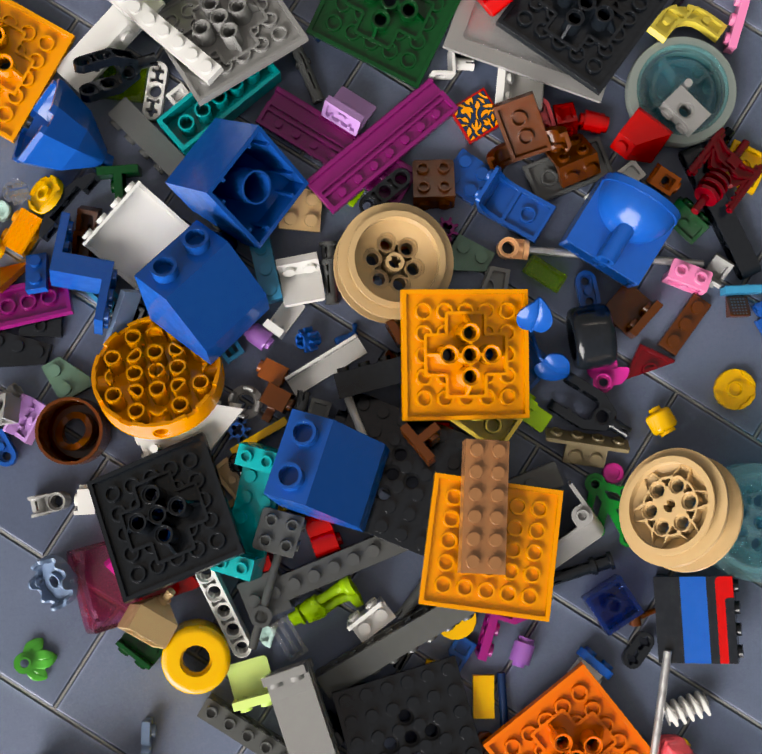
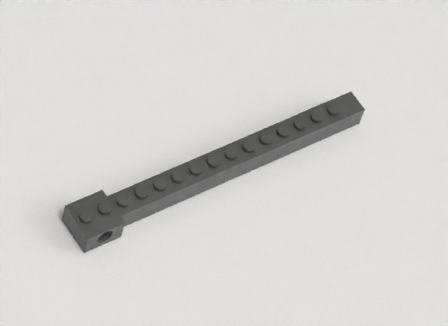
[237,461,565,625]

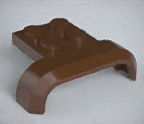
[486,91,572,170]

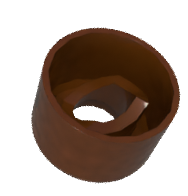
[35,397,111,465]

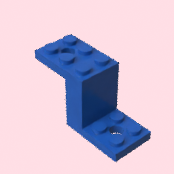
[49,212,118,335]

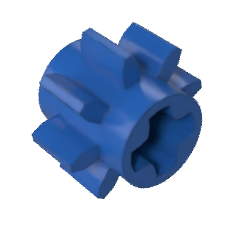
[295,326,321,353]
[227,418,252,443]

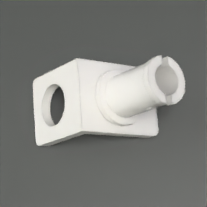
[428,51,475,80]

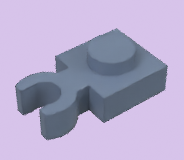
[141,717,157,754]

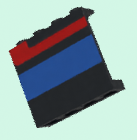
[653,573,744,664]

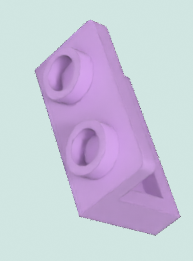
[3,393,47,445]

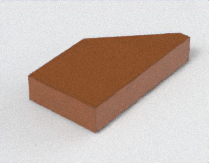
[0,262,26,293]

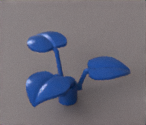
[485,296,570,381]

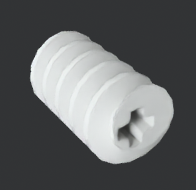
[664,691,711,727]

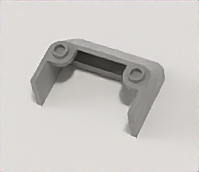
[555,480,604,569]

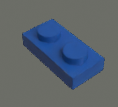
[25,252,49,295]

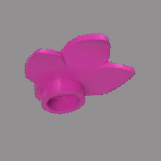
[587,360,629,393]

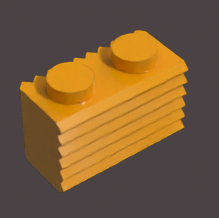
[1,207,43,258]

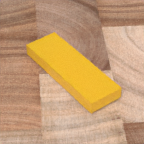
[230,416,288,454]

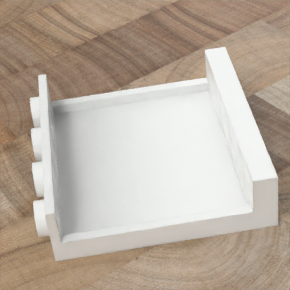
[81,180,189,291]

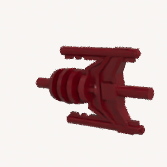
[686,127,762,215]

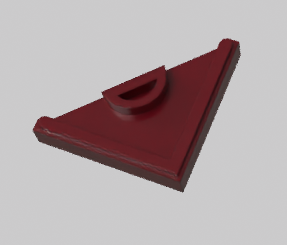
[627,343,675,379]

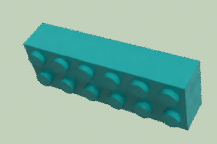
[156,63,282,156]

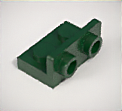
[673,196,711,245]
[116,632,163,670]

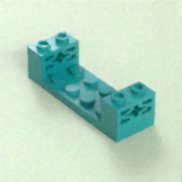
[210,442,278,582]

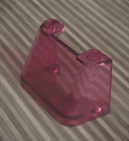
[67,541,139,634]

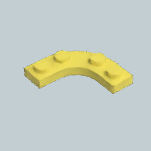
[646,4,728,43]

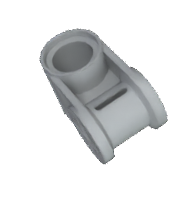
[27,491,72,518]

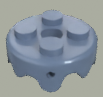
[28,555,78,611]

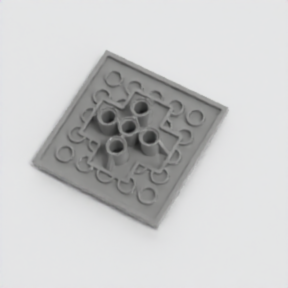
[158,0,309,107]

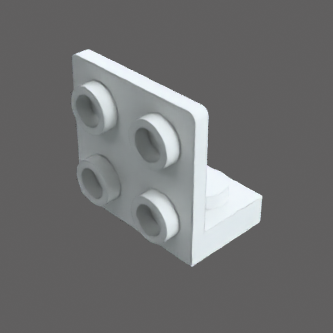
[495,68,544,111]
[275,252,326,308]
[346,596,396,642]

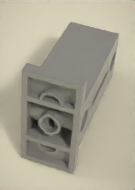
[261,658,341,754]

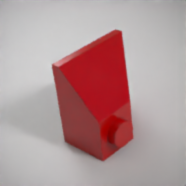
[610,107,673,163]

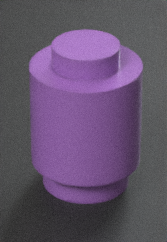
[243,323,275,351]
[509,635,535,668]

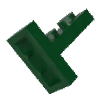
[96,164,142,202]

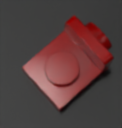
[552,102,578,136]

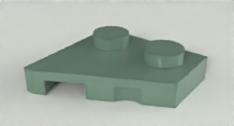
[452,234,495,273]
[41,357,92,398]

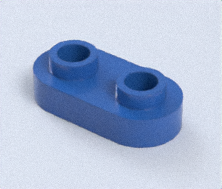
[574,270,601,306]
[0,428,18,467]
[576,646,614,680]

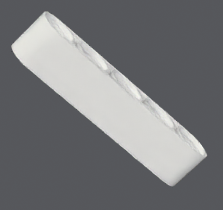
[195,570,251,658]

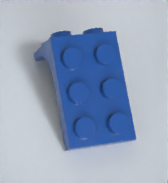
[474,165,556,244]

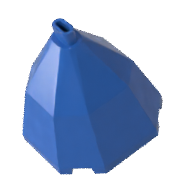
[12,79,114,171]

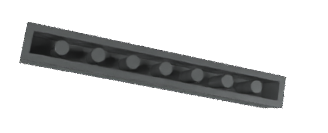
[108,97,228,234]
[316,605,476,699]

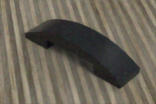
[39,172,101,242]

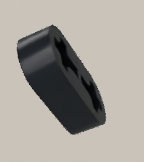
[621,631,654,669]

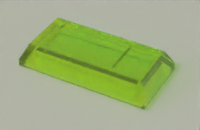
[522,255,568,294]

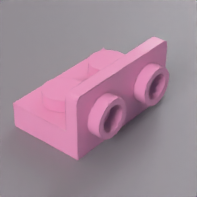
[661,258,713,297]

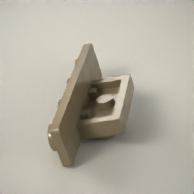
[545,427,630,468]

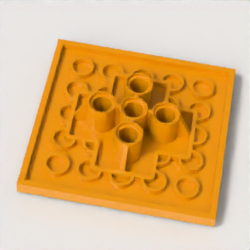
[0,0,76,143]
[400,289,530,421]

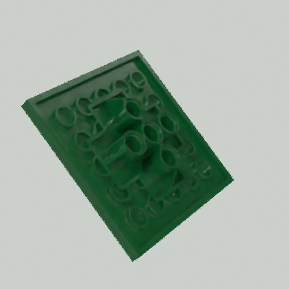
[306,0,461,89]

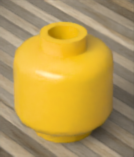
[645,405,677,438]

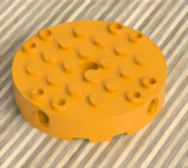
[91,316,225,439]

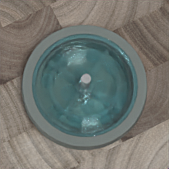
[625,36,737,148]

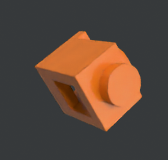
[646,163,682,196]

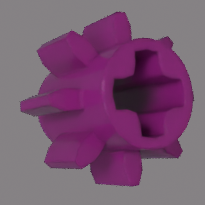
[440,217,459,243]

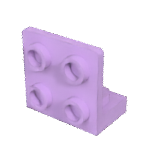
[321,86,376,137]

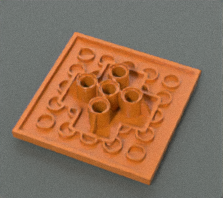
[482,661,650,754]

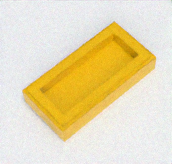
[472,674,495,719]

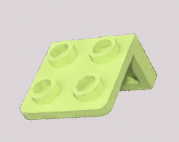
[227,655,272,713]

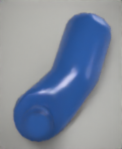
[334,323,358,345]

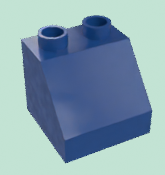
[165,118,309,249]
[134,220,270,365]
[263,409,390,532]

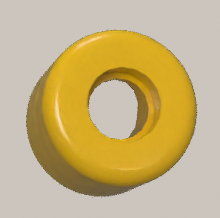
[161,619,231,694]

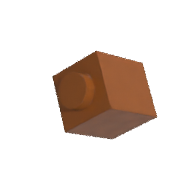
[256,357,290,388]

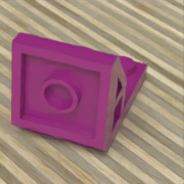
[474,613,527,662]

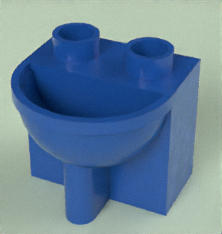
[558,172,681,288]

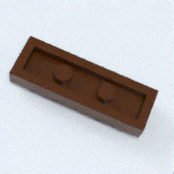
[657,293,711,356]

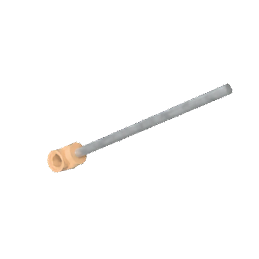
[496,237,704,268]
[650,649,672,754]

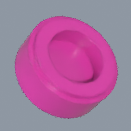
[602,463,624,484]

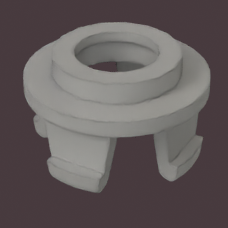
[228,385,263,419]

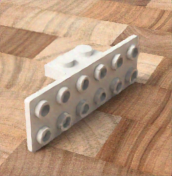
[56,0,166,92]

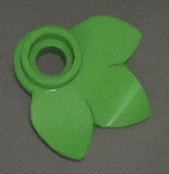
[14,637,57,681]

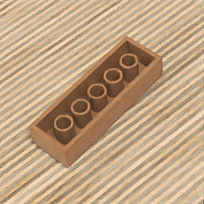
[457,439,510,575]

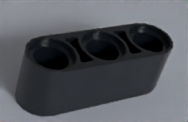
[359,168,410,213]

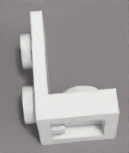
[263,302,305,340]

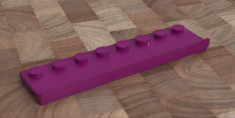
[306,78,459,215]
[255,86,413,203]

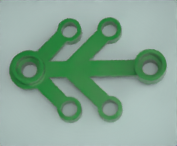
[585,473,629,547]

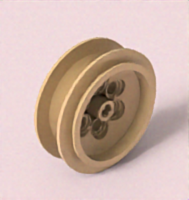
[333,202,454,324]
[619,448,744,573]

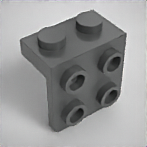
[252,507,307,559]

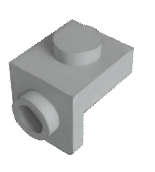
[705,252,734,289]

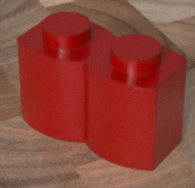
[305,516,344,558]

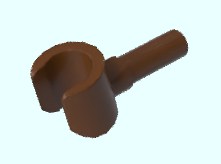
[628,608,655,627]

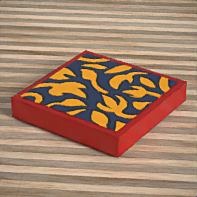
[452,88,499,145]

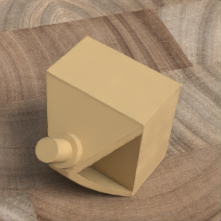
[117,588,178,649]

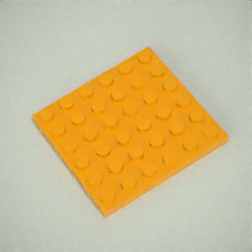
[418,473,564,622]

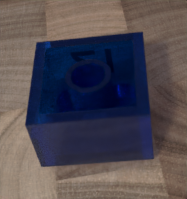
[581,574,644,636]

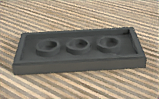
[522,136,614,202]

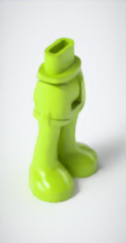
[288,575,364,626]

